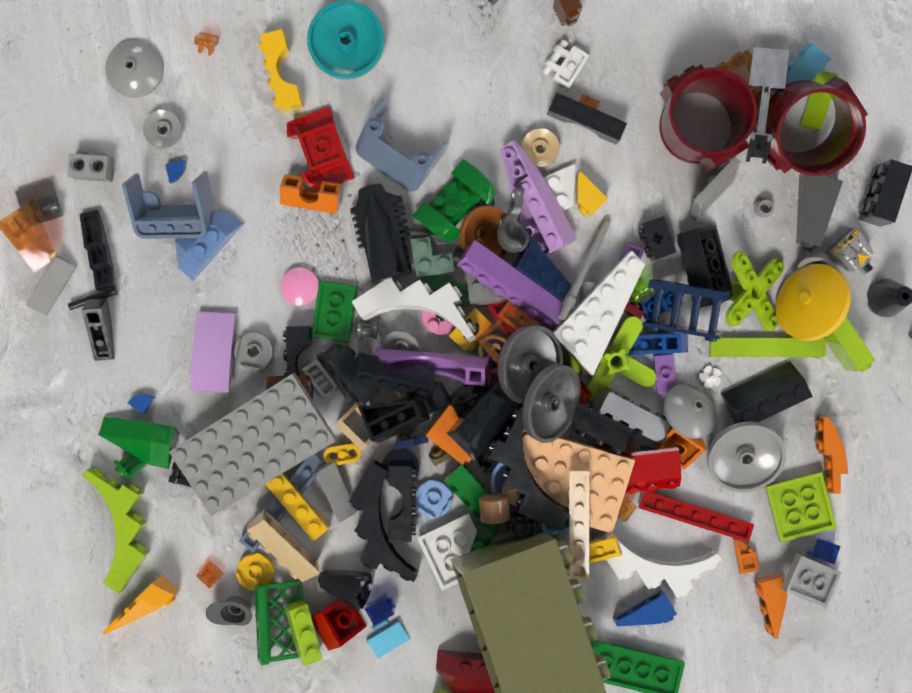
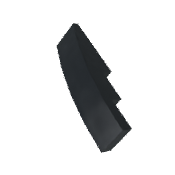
[79,210,117,291]

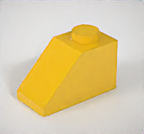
[576,172,608,217]

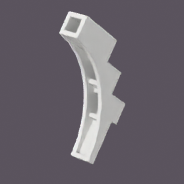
[352,278,476,342]
[592,531,722,598]

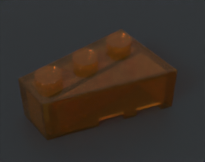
[0,198,56,271]

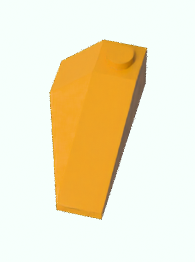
[102,575,178,635]

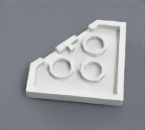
[417,513,477,591]

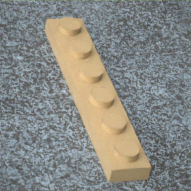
[569,468,590,581]

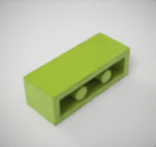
[284,600,323,666]

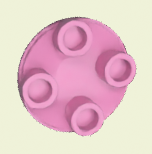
[281,267,319,306]

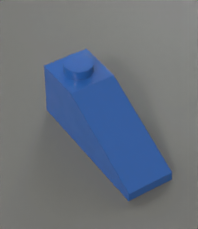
[628,333,688,355]
[613,590,677,627]

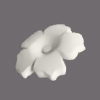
[698,365,722,389]

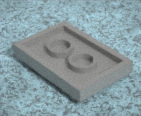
[781,553,842,608]

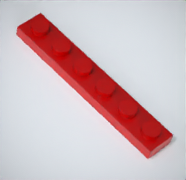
[638,491,754,543]

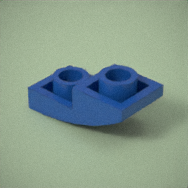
[637,291,683,321]

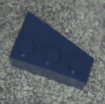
[512,239,571,301]

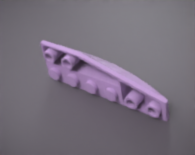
[499,140,577,255]

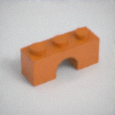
[280,175,341,214]

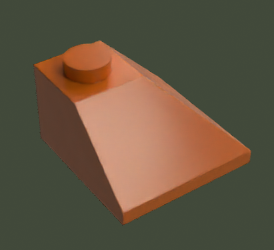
[653,426,707,470]

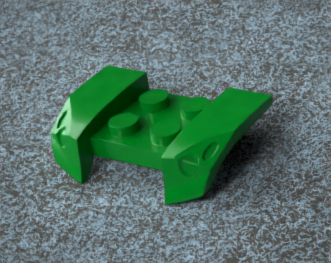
[412,159,495,242]

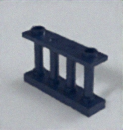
[642,279,731,342]

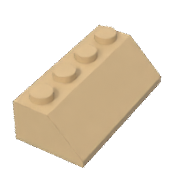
[247,509,319,582]

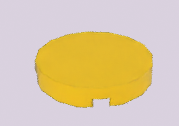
[236,553,275,591]

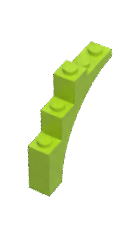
[82,467,150,594]

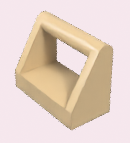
[334,403,371,451]

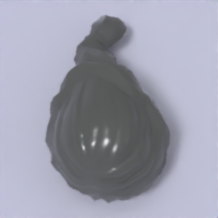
[497,188,530,253]

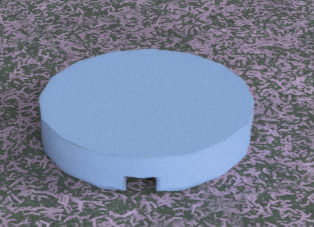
[415,479,452,518]

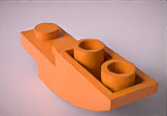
[815,415,848,494]

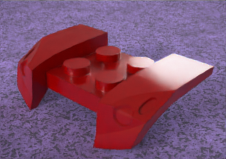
[287,107,355,190]

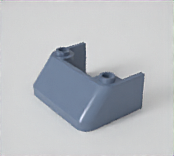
[355,98,447,192]
[122,171,213,239]

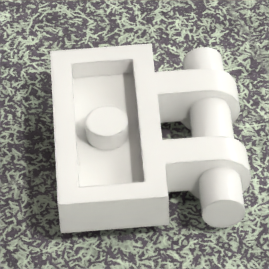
[541,40,590,90]

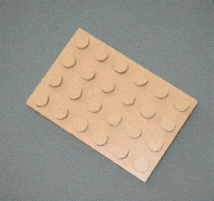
[501,427,635,533]

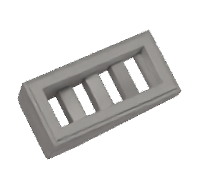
[301,356,339,399]

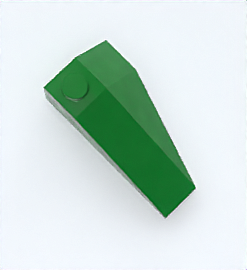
[98,417,179,469]

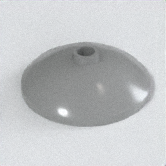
[105,40,163,98]
[664,384,716,439]

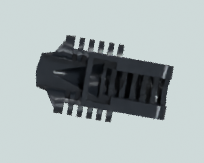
[350,184,412,283]

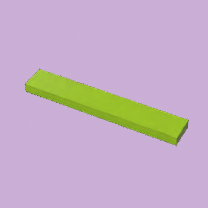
[709,338,826,357]

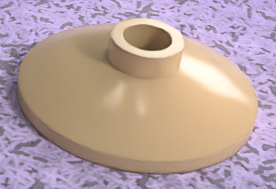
[521,128,560,167]

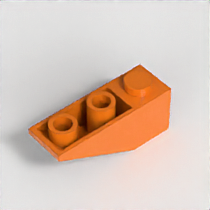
[754,573,788,639]

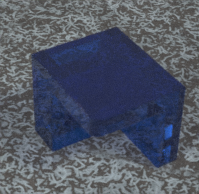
[807,539,841,564]

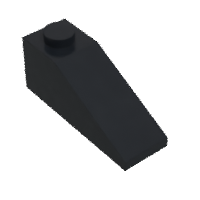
[81,298,114,361]

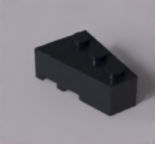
[358,400,430,443]

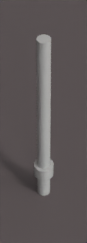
[558,220,610,321]

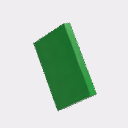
[311,280,358,343]

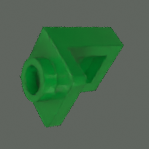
[114,453,147,480]

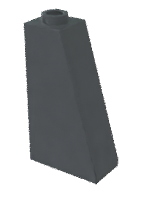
[796,173,843,250]

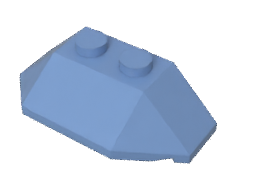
[175,211,244,281]

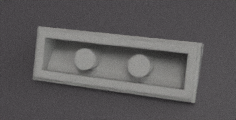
[26,256,76,316]
[316,461,357,523]

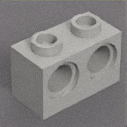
[67,151,114,182]

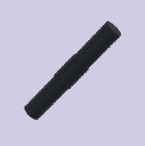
[68,287,118,311]

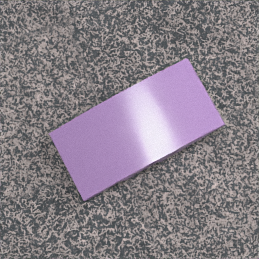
[190,312,236,393]

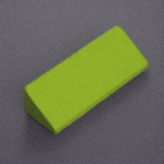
[799,71,839,132]

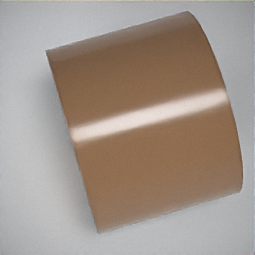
[479,493,510,524]

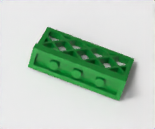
[254,580,303,665]

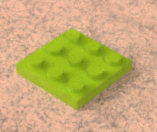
[765,471,837,542]

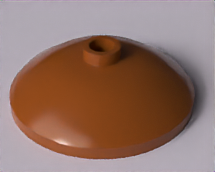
[460,205,506,258]

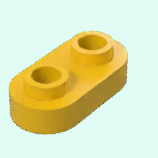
[323,443,362,465]

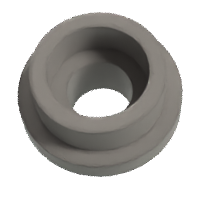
[754,198,774,218]

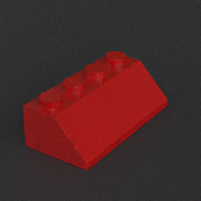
[621,447,682,494]

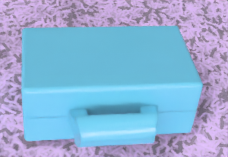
[366,618,410,658]

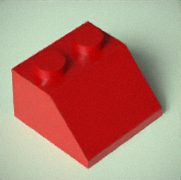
[311,599,367,651]

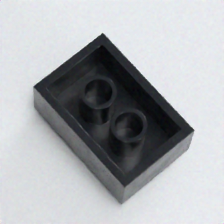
[858,159,912,227]

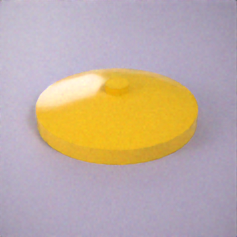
[776,264,851,341]

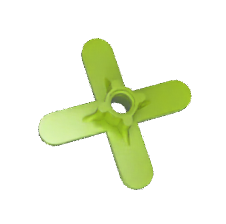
[725,251,784,331]
[587,316,656,402]

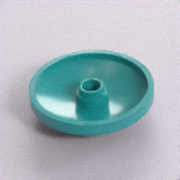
[307,1,385,80]

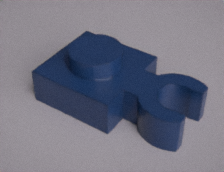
[395,434,429,450]

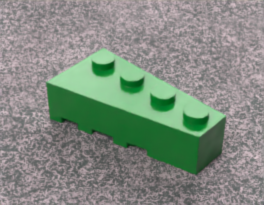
[442,463,511,537]

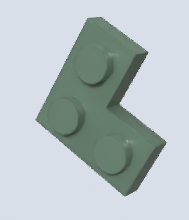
[411,237,454,278]

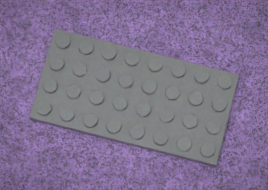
[169,372,337,516]

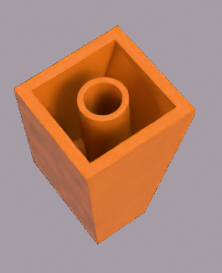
[426,403,472,465]

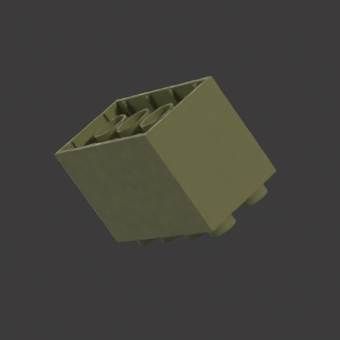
[450,530,610,693]

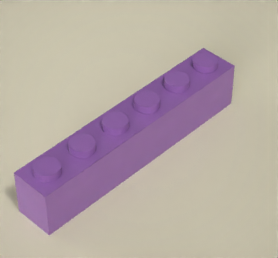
[457,240,563,330]

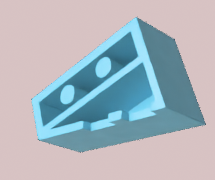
[771,43,831,93]

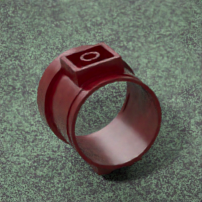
[659,64,757,173]
[765,76,868,176]

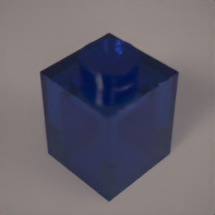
[365,594,396,626]

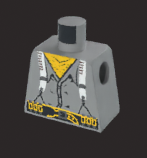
[824,227,874,275]

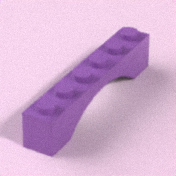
[373,348,490,386]

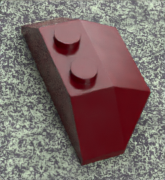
[436,650,495,693]

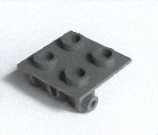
[15,180,63,228]

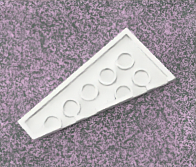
[553,251,645,375]

